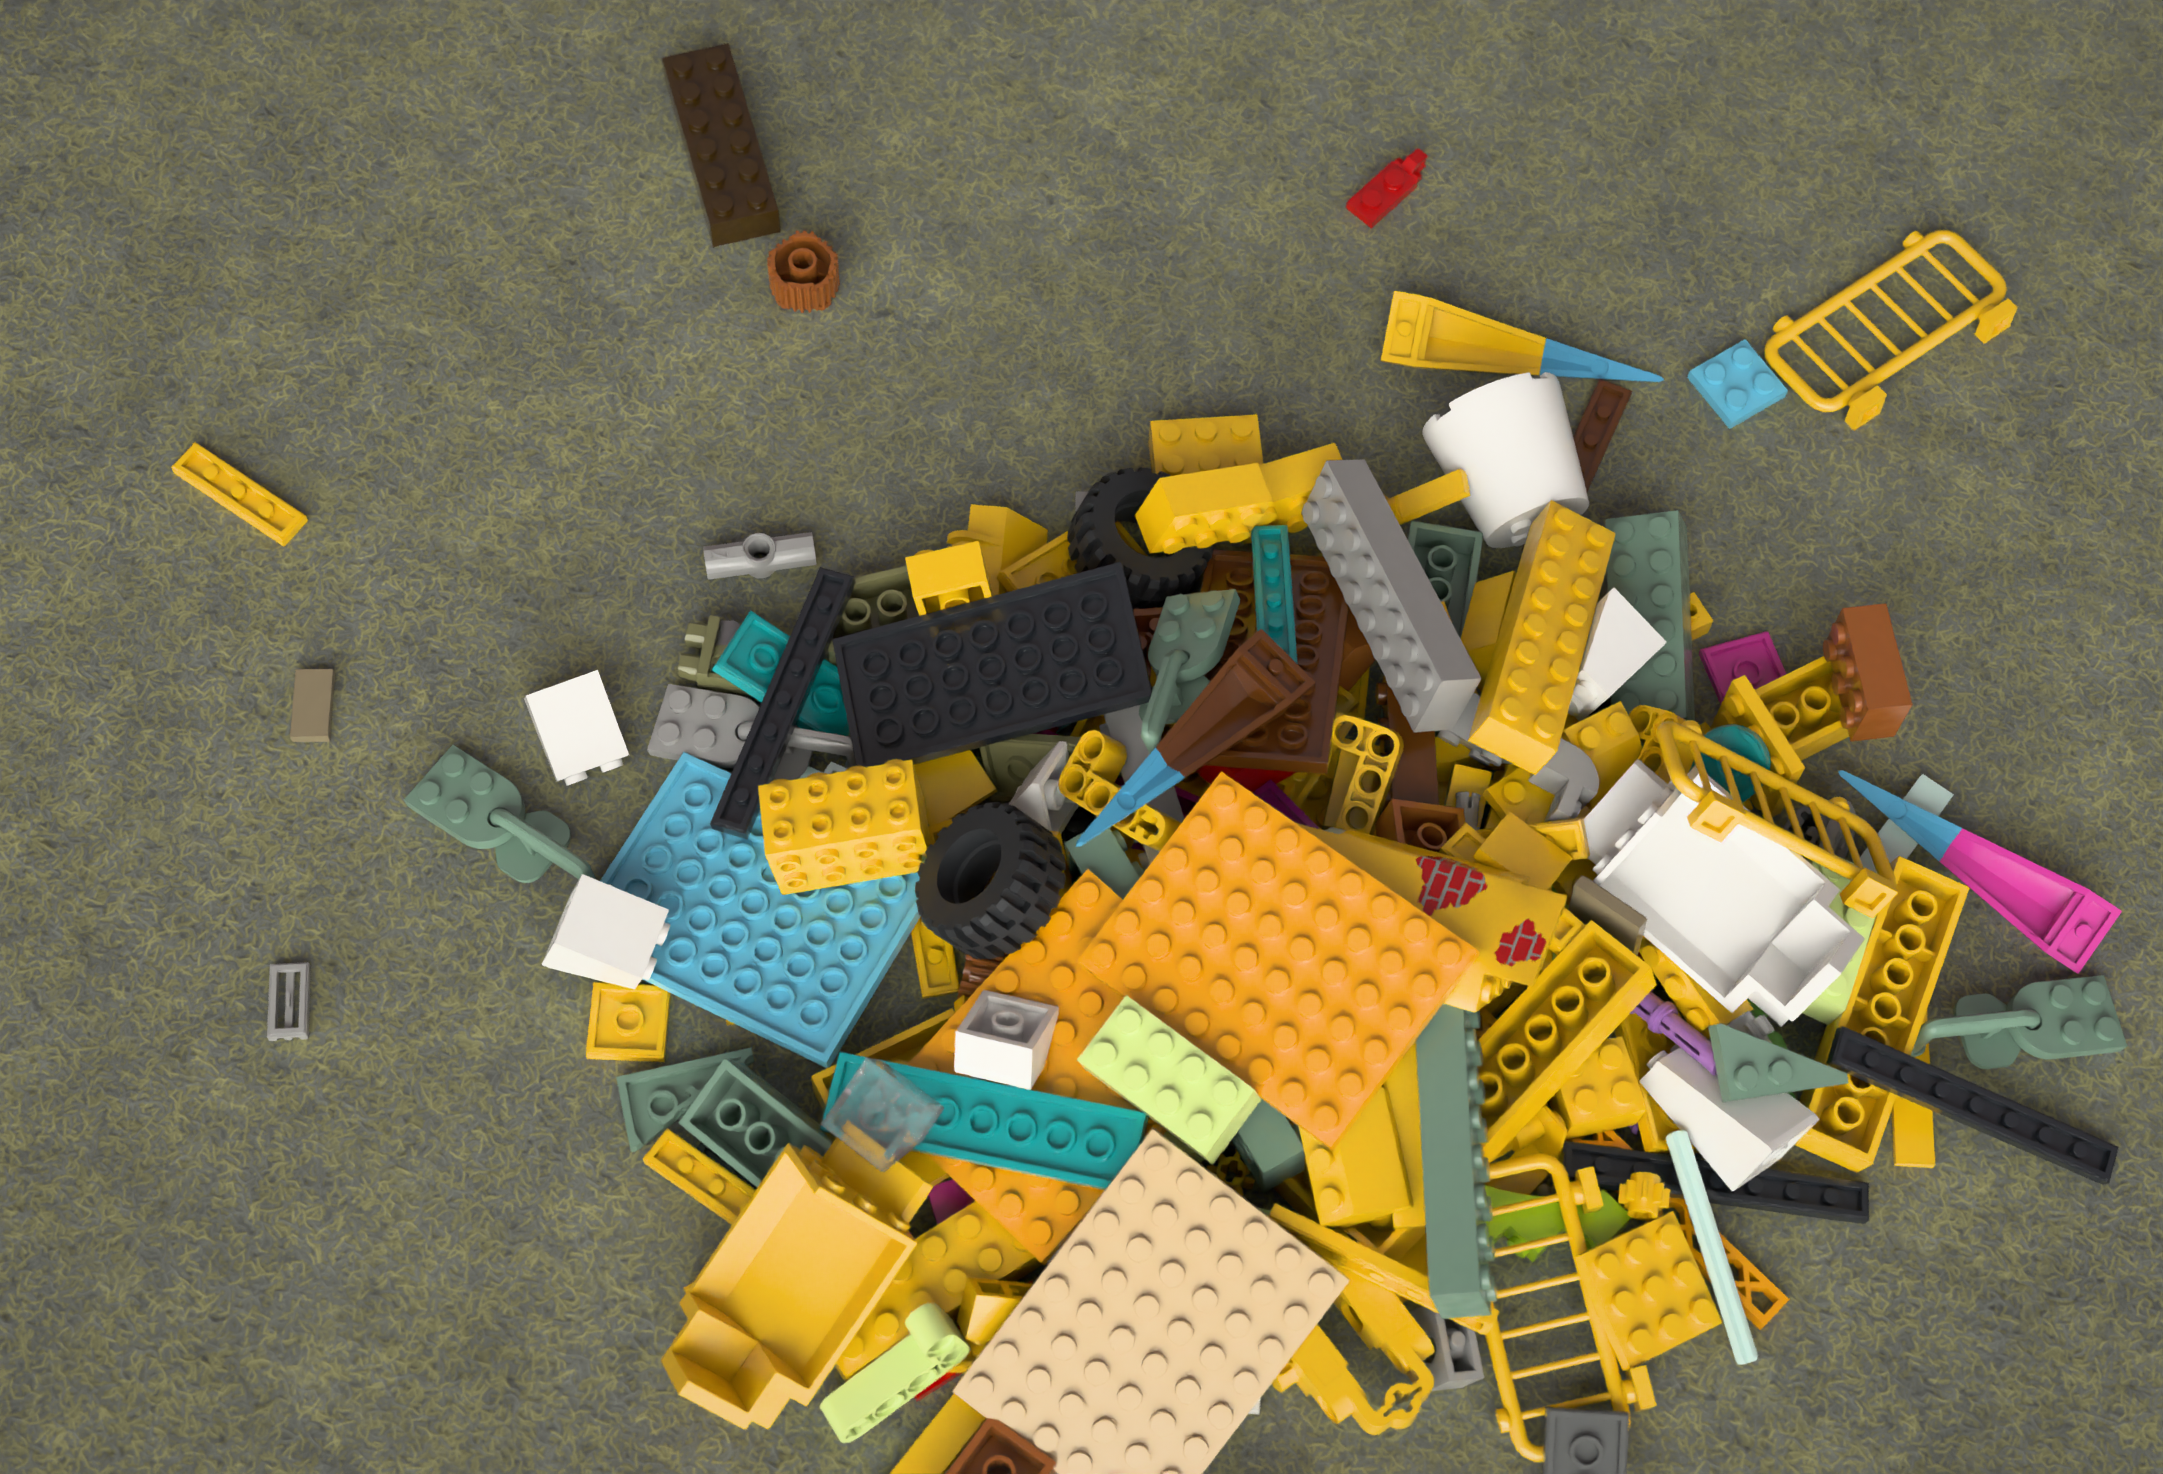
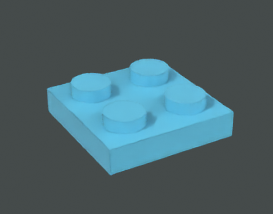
[1687,339,1788,429]

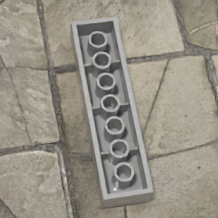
[1301,459,1482,732]

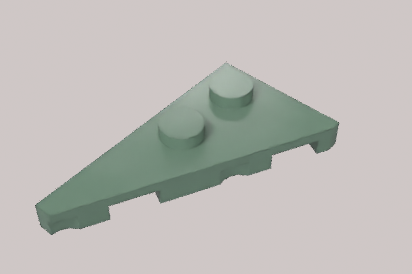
[1708,1023,1849,1102]
[616,1048,754,1152]

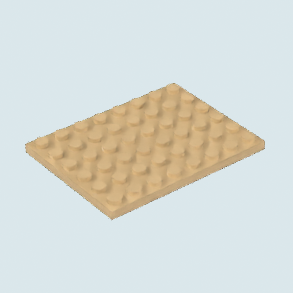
[952,1128,1350,1474]

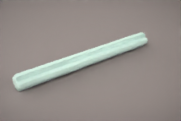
[1666,1130,1758,1364]

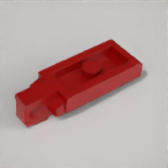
[1346,148,1428,229]

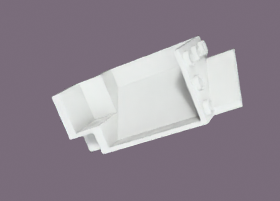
[1584,759,1865,1027]

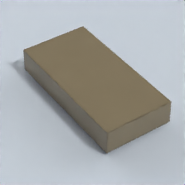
[290,669,335,742]

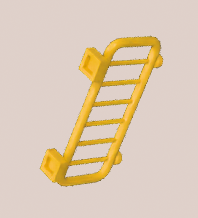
[1764,230,2018,431]
[1657,720,1898,918]
[1485,1153,1657,1462]

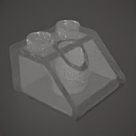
[821,1057,945,1172]

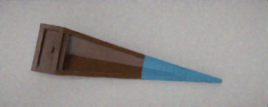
[1076,629,1316,847]

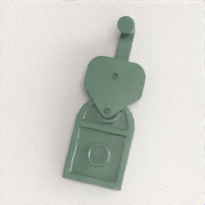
[1139,589,1240,754]
[404,745,597,883]
[1911,975,2127,1069]

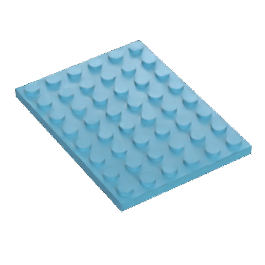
[600,752,921,1068]

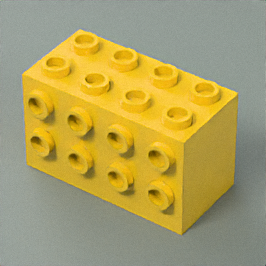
[758,759,931,895]

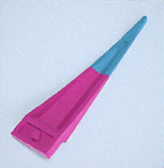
[1838,770,2122,974]

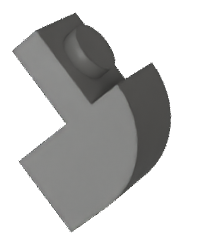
[1528,738,1599,822]

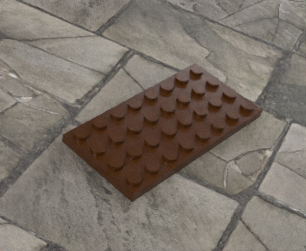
[1201,550,1349,774]

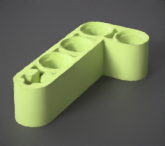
[820,1303,970,1443]

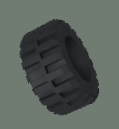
[1067,467,1214,609]
[915,802,1066,959]

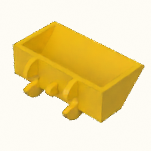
[947,504,1048,596]

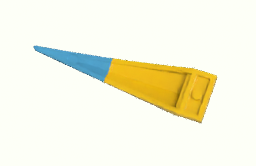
[1380,291,1664,382]

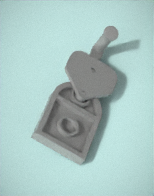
[647,684,856,780]

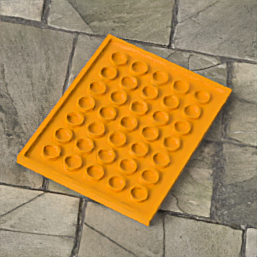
[1077,772,1480,1151]
[907,869,1167,1265]

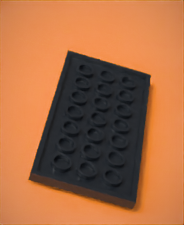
[832,562,1152,767]

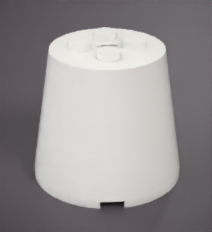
[1422,372,1589,548]

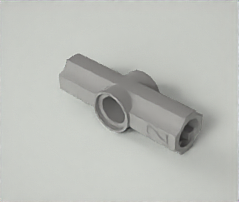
[703,532,817,580]

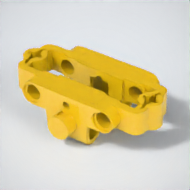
[1271,1215,1435,1435]

